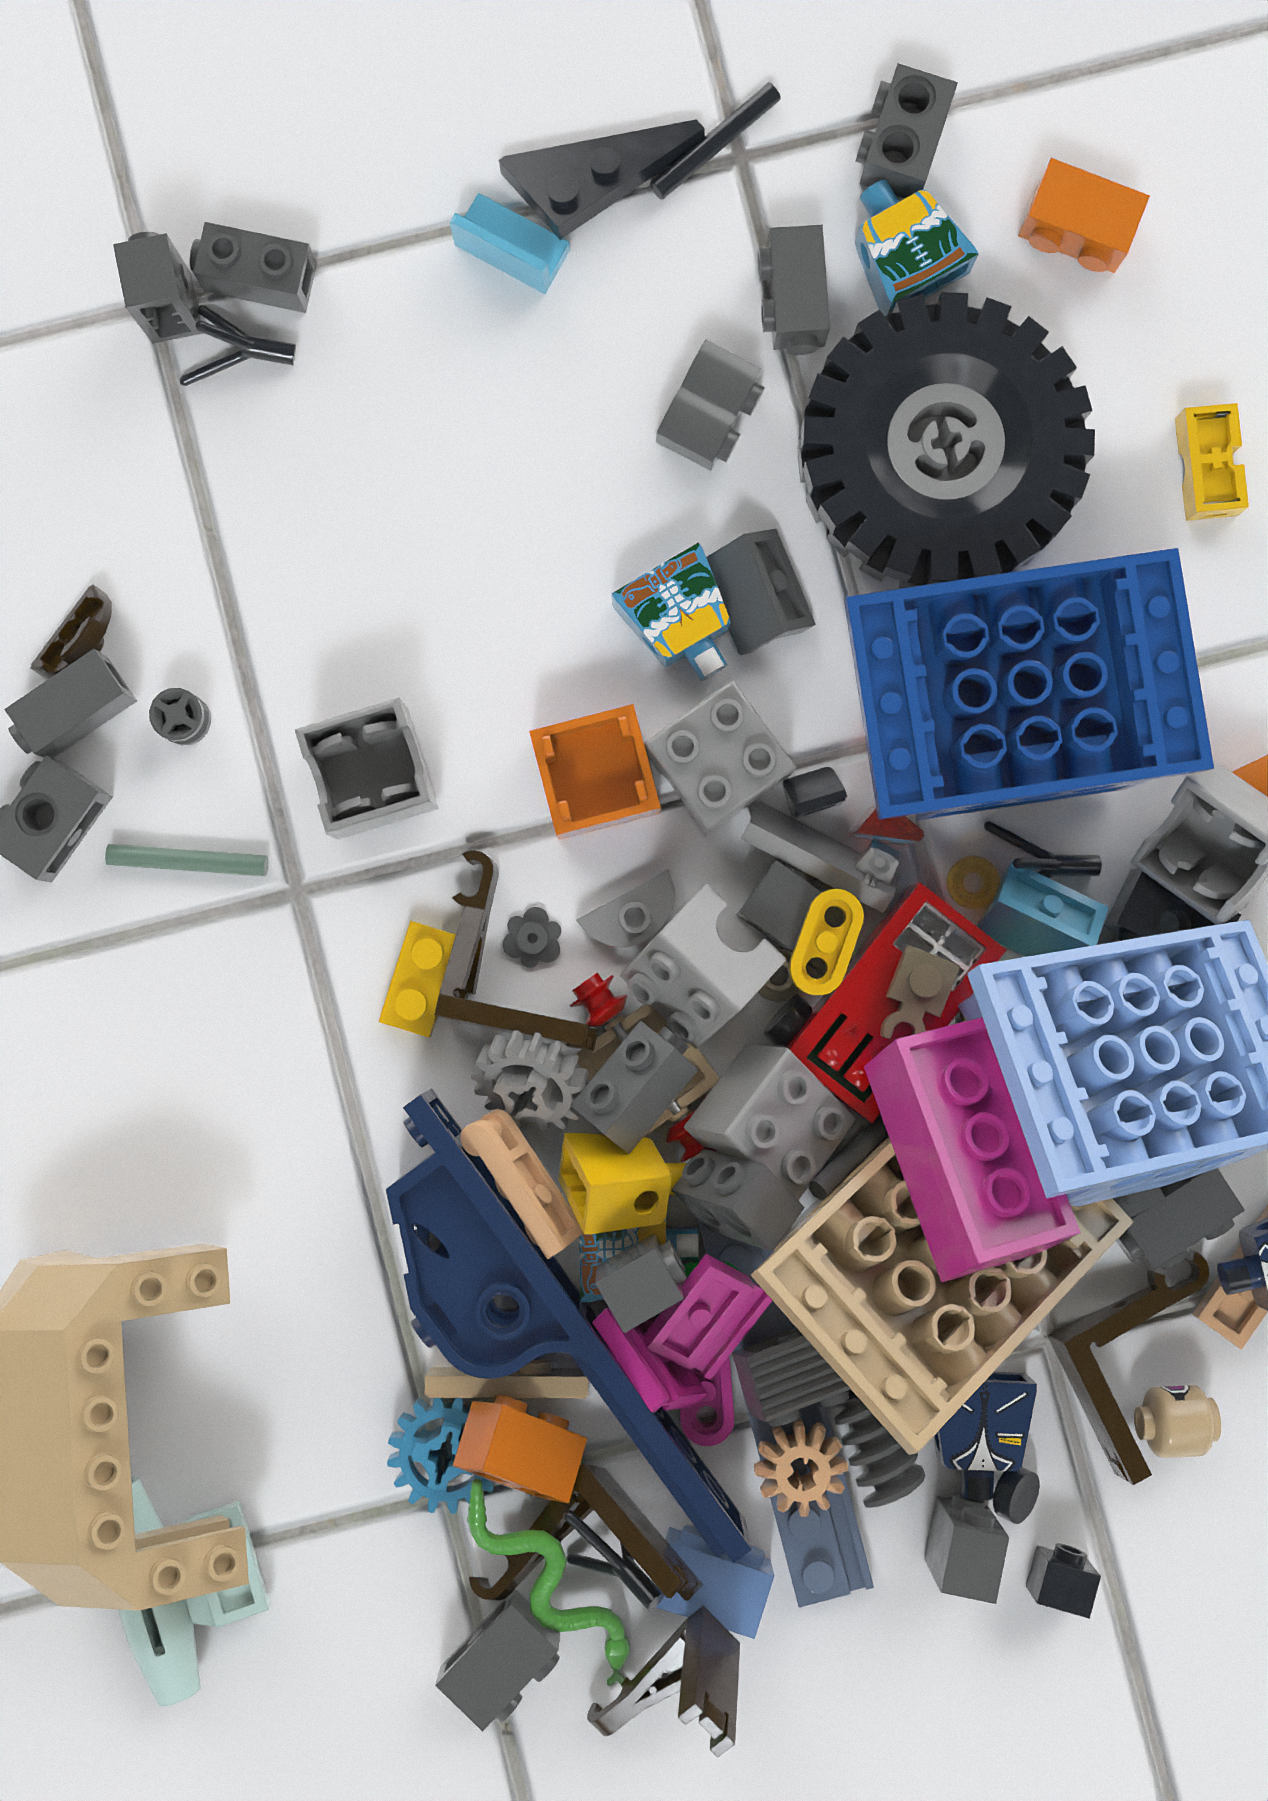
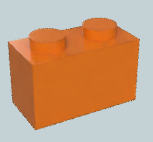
[1018,158,1150,273]
[452,1395,587,1503]

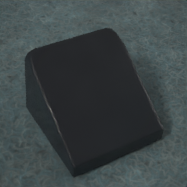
[782,767,848,819]

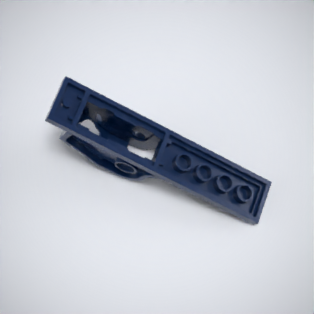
[386,1088,752,1563]

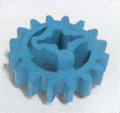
[387,1397,495,1514]

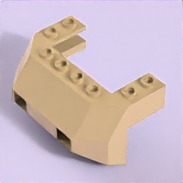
[0,1243,249,1611]

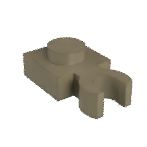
[880,945,960,1039]

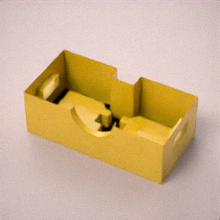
[1175,403,1249,521]

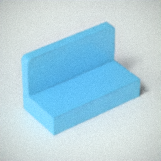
[449,193,570,294]
[977,860,1109,957]

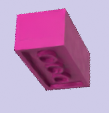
[864,1017,1081,1282]

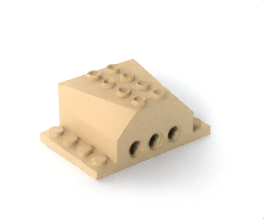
[750,1136,1134,1455]

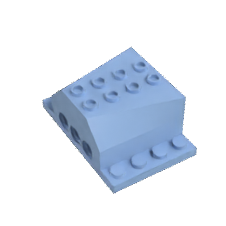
[958,919,1268,1207]

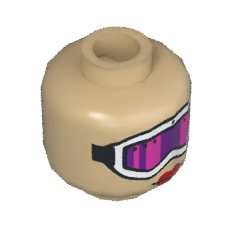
[1134,1385,1221,1458]

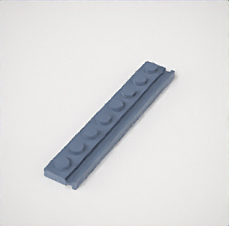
[697,1218,874,1608]

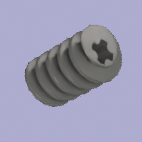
[833,1389,926,1508]

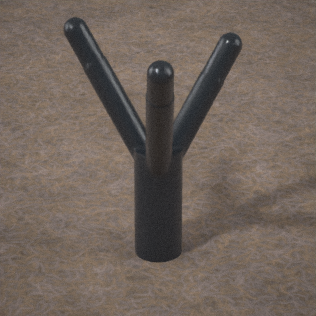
[179,305,296,386]
[984,821,1102,878]
[564,1510,664,1611]

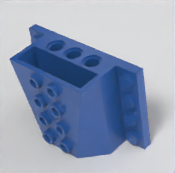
[844,548,1214,821]

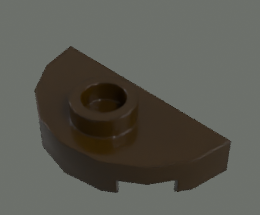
[30,584,112,679]

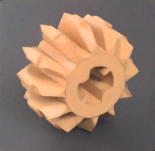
[754,1418,848,1517]

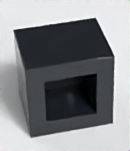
[1026,1543,1101,1619]

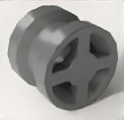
[149,688,211,746]

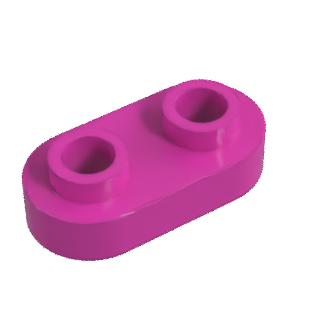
[679,1357,734,1446]

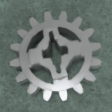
[471,1031,589,1132]

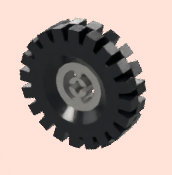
[797,292,1095,589]

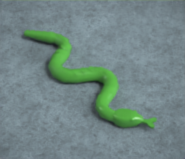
[467,1479,630,1686]

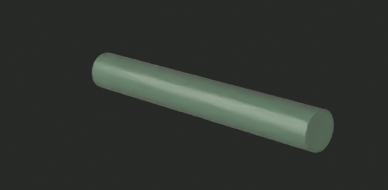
[105,844,268,876]

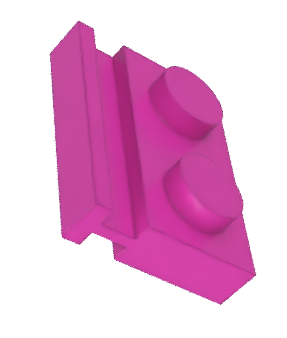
[643,1254,773,1380]
[592,1308,708,1412]

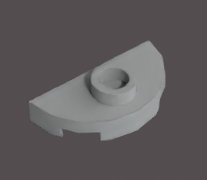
[576,869,675,948]

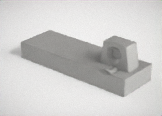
[741,801,902,913]

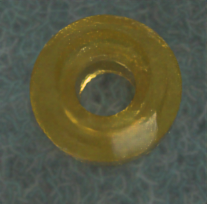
[946,856,1000,909]

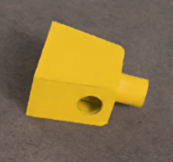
[558,1133,688,1234]

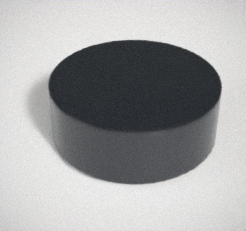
[763,994,813,1046]
[993,1467,1040,1524]

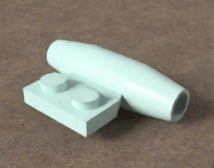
[118,1477,270,1706]

